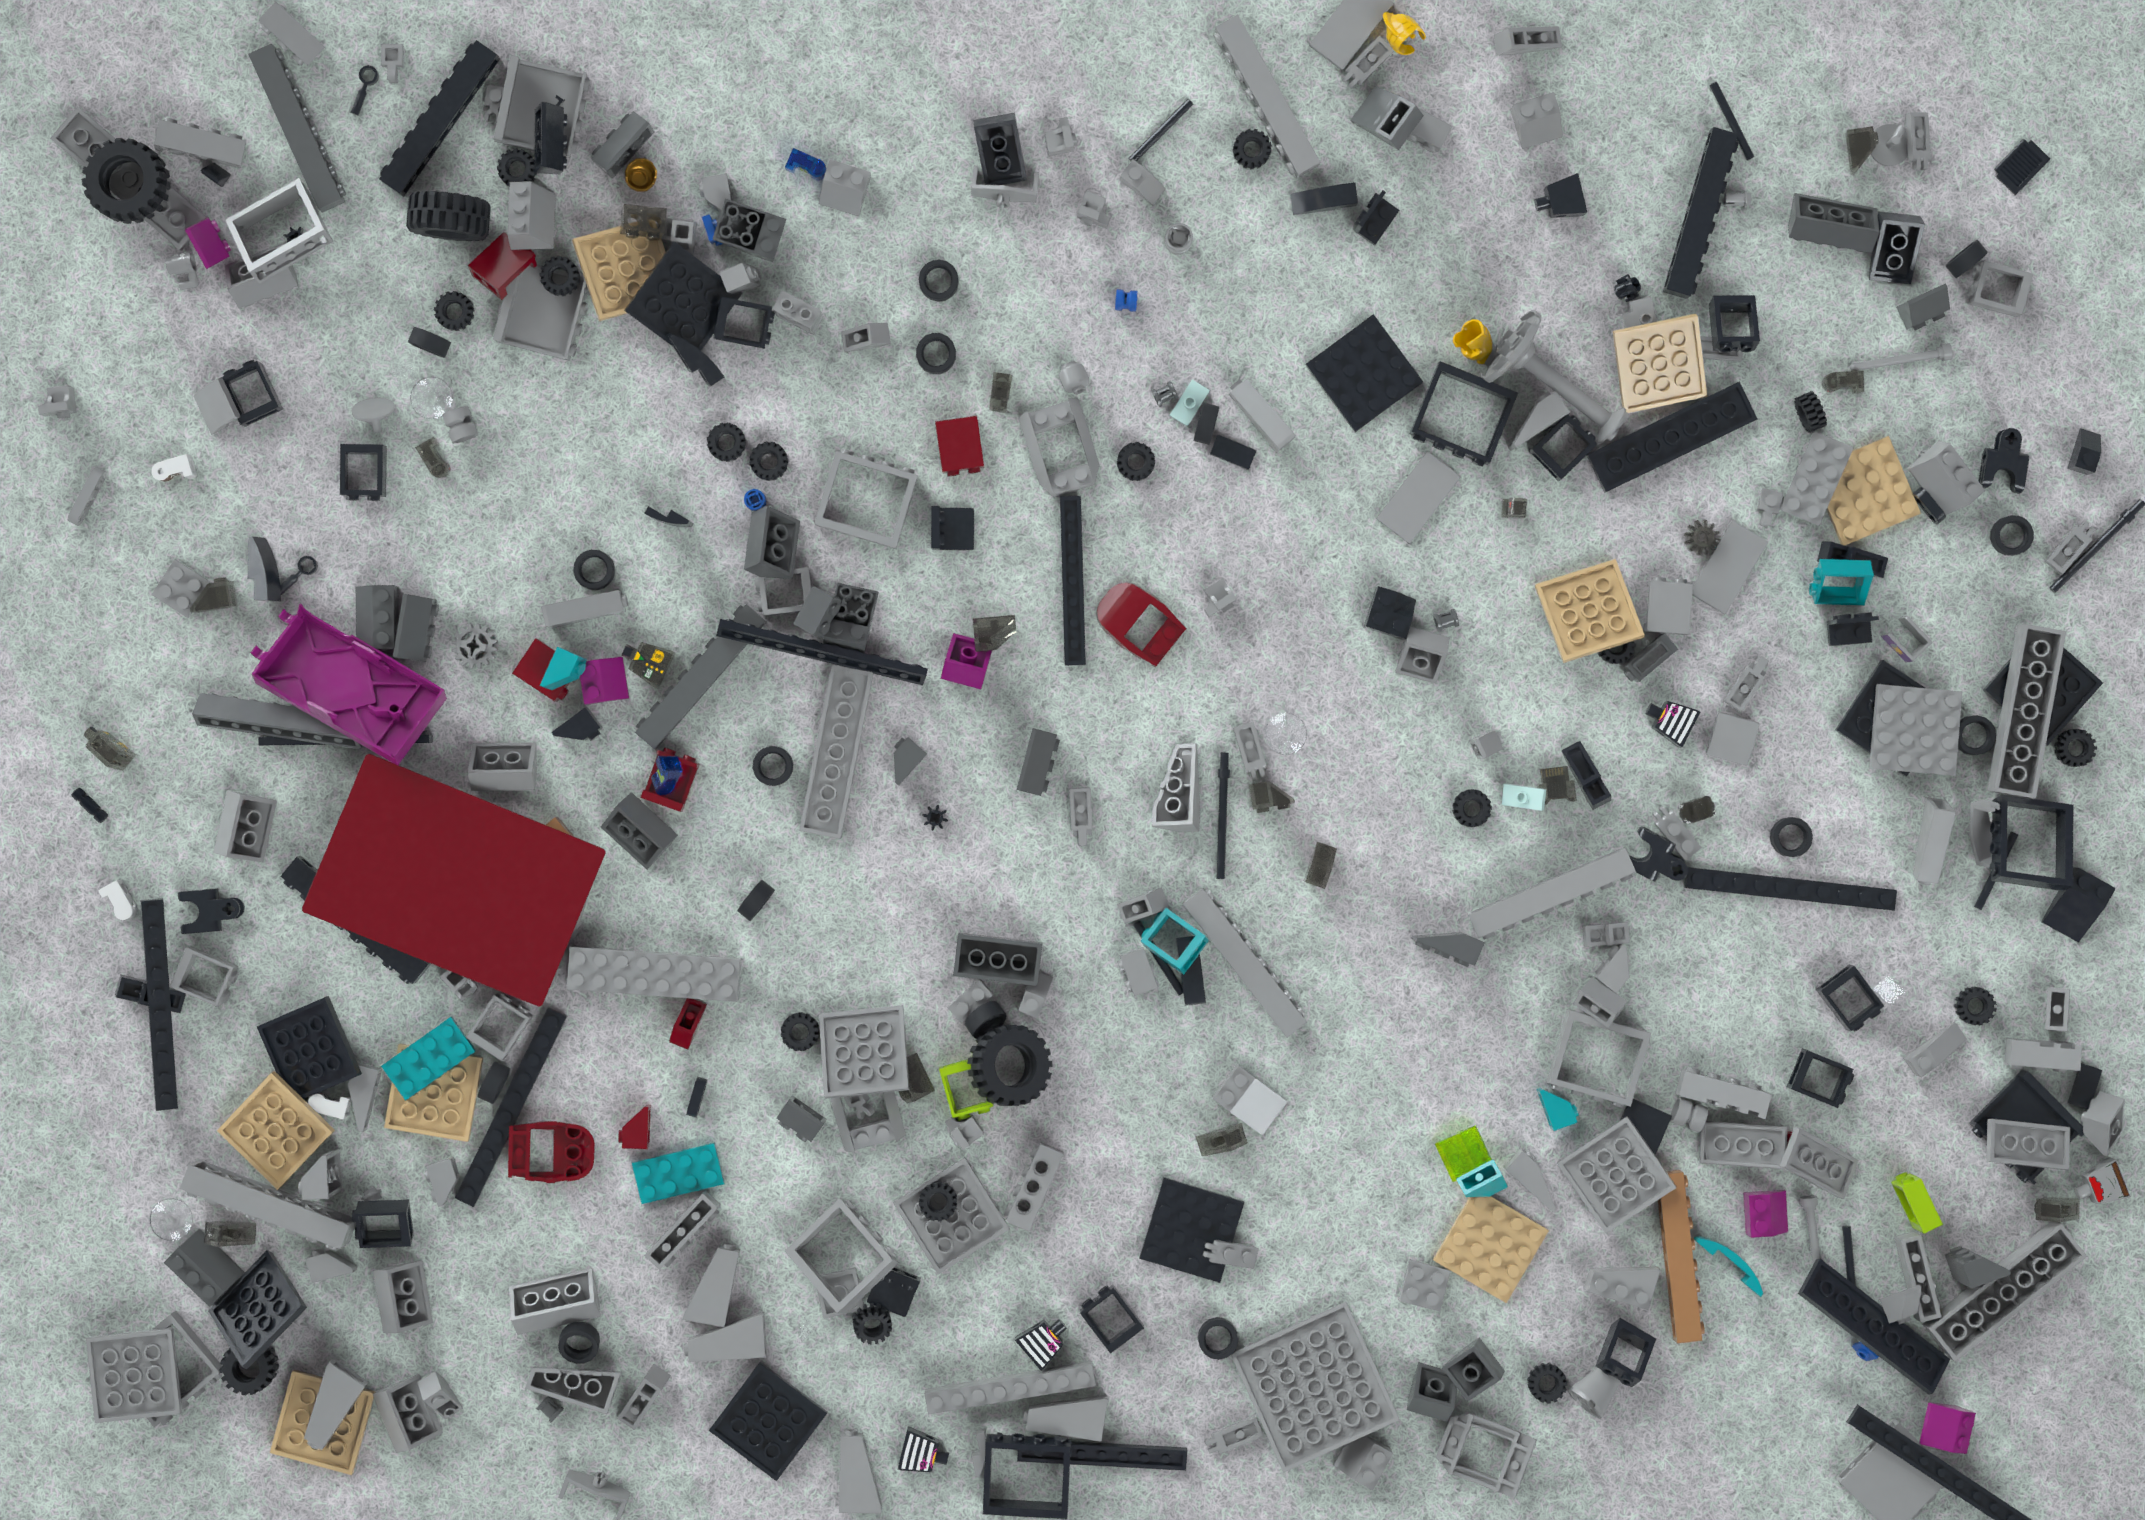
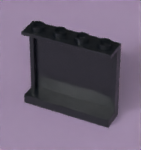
[1969,1070,2084,1185]

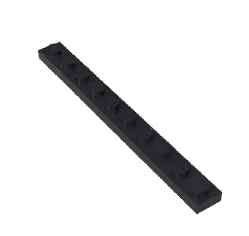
[716,619,928,686]
[1684,867,1897,911]
[140,898,178,1111]
[455,1007,568,1207]
[1846,1404,2032,1520]

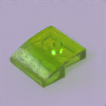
[1435,1125,1492,1182]

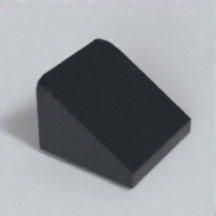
[201,163,231,187]

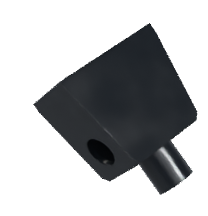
[1534,173,1587,218]

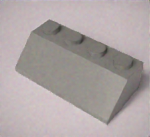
[509,1268,601,1335]

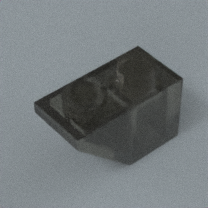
[1248,781,1295,813]
[1303,842,1337,889]

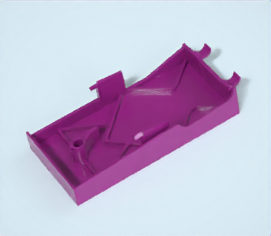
[250,604,447,766]

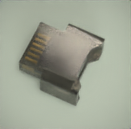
[1536,766,1577,805]

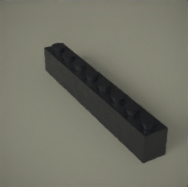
[379,40,500,197]
[1663,127,1739,299]
[280,856,431,984]

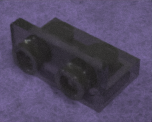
[899,1053,935,1104]

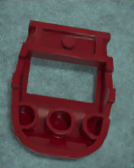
[1096,582,1187,667]
[508,1121,595,1183]

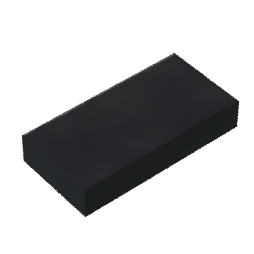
[1209,435,1257,470]
[2067,1063,2102,1109]

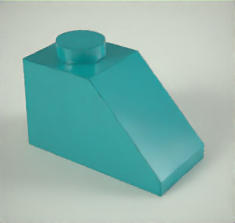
[540,647,587,690]
[1536,1088,1579,1131]
[1456,1159,1508,1197]

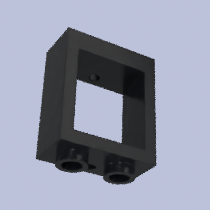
[1709,295,1760,353]
[713,296,775,349]
[221,360,283,427]
[1529,414,1597,481]
[340,444,387,501]
[1816,964,1884,1032]
[1786,1048,1854,1108]
[352,1199,414,1248]
[1080,1285,1144,1354]
[1596,1318,1657,1387]

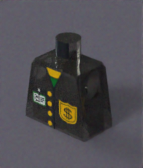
[622,642,676,689]
[84,727,137,771]

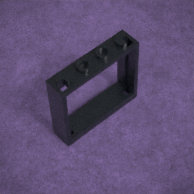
[1409,361,1518,467]
[1989,794,2074,891]
[983,1432,1071,1519]

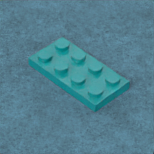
[381,1016,476,1101]
[632,1142,725,1204]

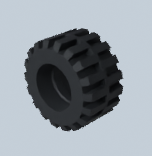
[219,1348,279,1396]

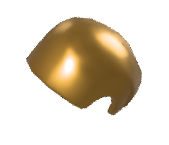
[624,158,657,192]

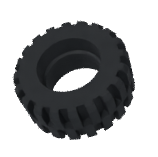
[81,138,171,224]
[406,191,491,241]
[967,1025,1053,1106]

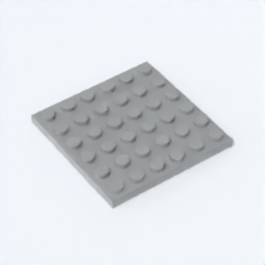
[1231,1302,1400,1473]

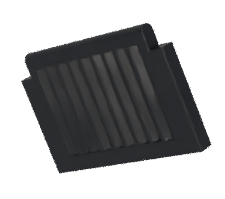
[1994,139,2051,195]

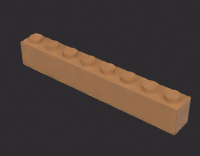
[1657,1170,1705,1344]

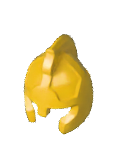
[1383,12,1426,55]
[1453,319,1493,364]

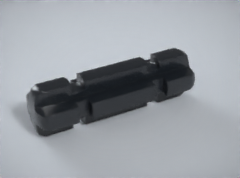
[71,788,108,823]

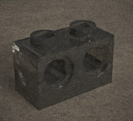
[620,204,667,241]

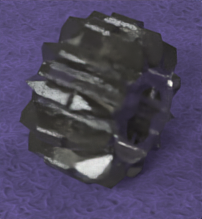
[1683,520,1720,555]
[1678,796,1716,824]

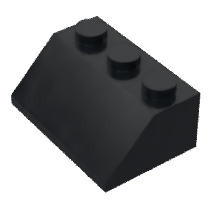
[534,102,567,175]

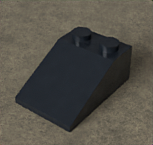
[973,112,1027,185]
[1869,211,1925,284]
[2041,867,2116,943]

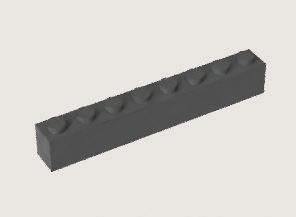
[248,44,346,212]
[635,604,767,749]
[192,693,362,749]

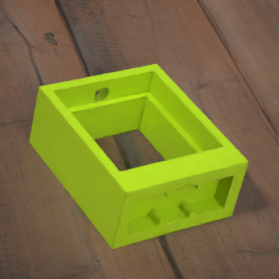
[939,1059,994,1120]
[1891,1172,1943,1234]

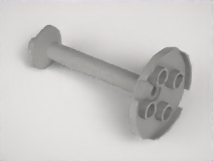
[1481,310,1629,443]

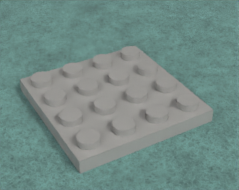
[1869,684,1962,776]
[819,1005,909,1099]
[1557,1116,1677,1233]
[893,1157,1010,1274]
[86,1328,182,1423]

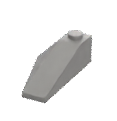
[1152,743,1200,832]

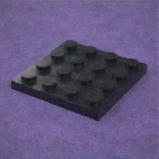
[624,241,743,351]
[1305,314,1423,432]
[1983,648,2103,746]
[1835,660,1925,777]
[257,996,362,1099]
[1139,1177,1245,1283]
[208,1250,307,1369]
[709,1361,828,1481]

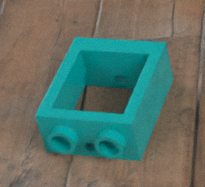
[1809,559,1874,606]
[1141,908,1209,975]

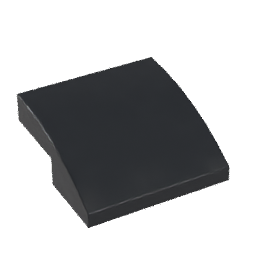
[644,506,694,527]
[1620,1099,1672,1155]

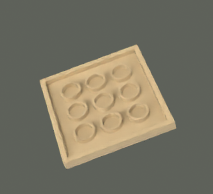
[572,217,666,321]
[1613,314,1707,413]
[1827,436,1921,545]
[1535,559,1645,663]
[384,1043,484,1142]
[217,1071,335,1190]
[1433,1196,1549,1303]
[270,1369,375,1475]

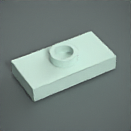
[1169,379,1210,427]
[1502,784,1546,811]

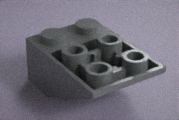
[1350,86,1424,150]
[713,198,787,262]
[823,583,879,653]
[1411,932,1485,967]

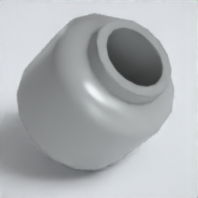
[1059,361,1089,395]

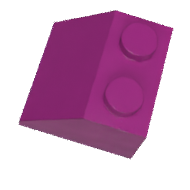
[185,217,231,269]
[940,633,994,690]
[580,657,629,705]
[1743,1190,1788,1238]
[1919,1402,1976,1454]

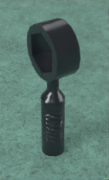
[350,65,379,116]
[280,556,318,595]

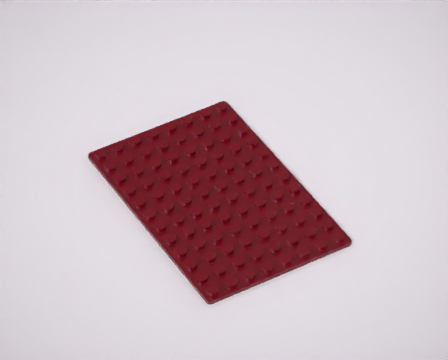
[302,754,606,1006]

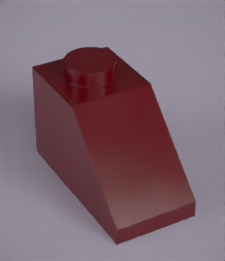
[669,998,707,1050]
[618,1105,651,1149]

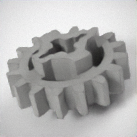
[451,623,499,669]

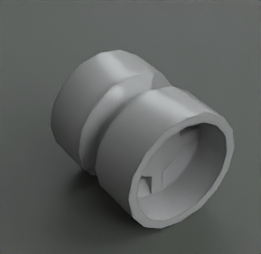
[1165,223,1193,255]
[442,406,479,444]
[1670,1097,1708,1133]

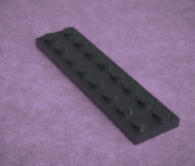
[1587,381,1758,493]
[1798,1259,1950,1395]

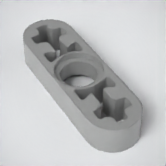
[67,467,107,526]

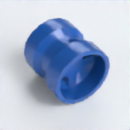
[1115,289,1138,312]
[744,489,767,511]

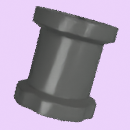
[1151,381,1179,407]
[1433,609,1459,632]
[536,1396,564,1423]

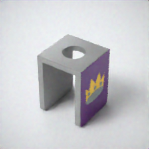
[1881,616,1933,662]

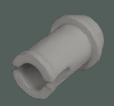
[1724,191,1752,208]

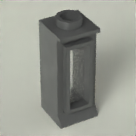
[1623,633,1679,682]

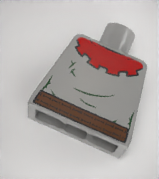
[2074,1157,2131,1204]

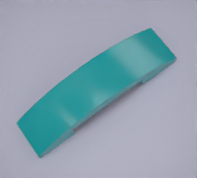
[1694,1236,1763,1297]

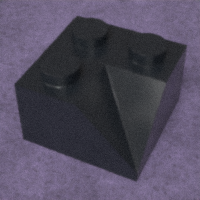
[1363,586,1416,640]

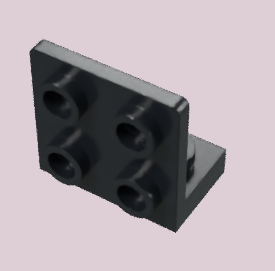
[1354,190,1400,246]
[931,506,974,550]
[1827,612,1879,646]
[867,1267,921,1317]

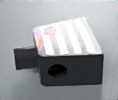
[1645,701,1701,748]
[1015,1319,1067,1371]
[897,1426,949,1472]

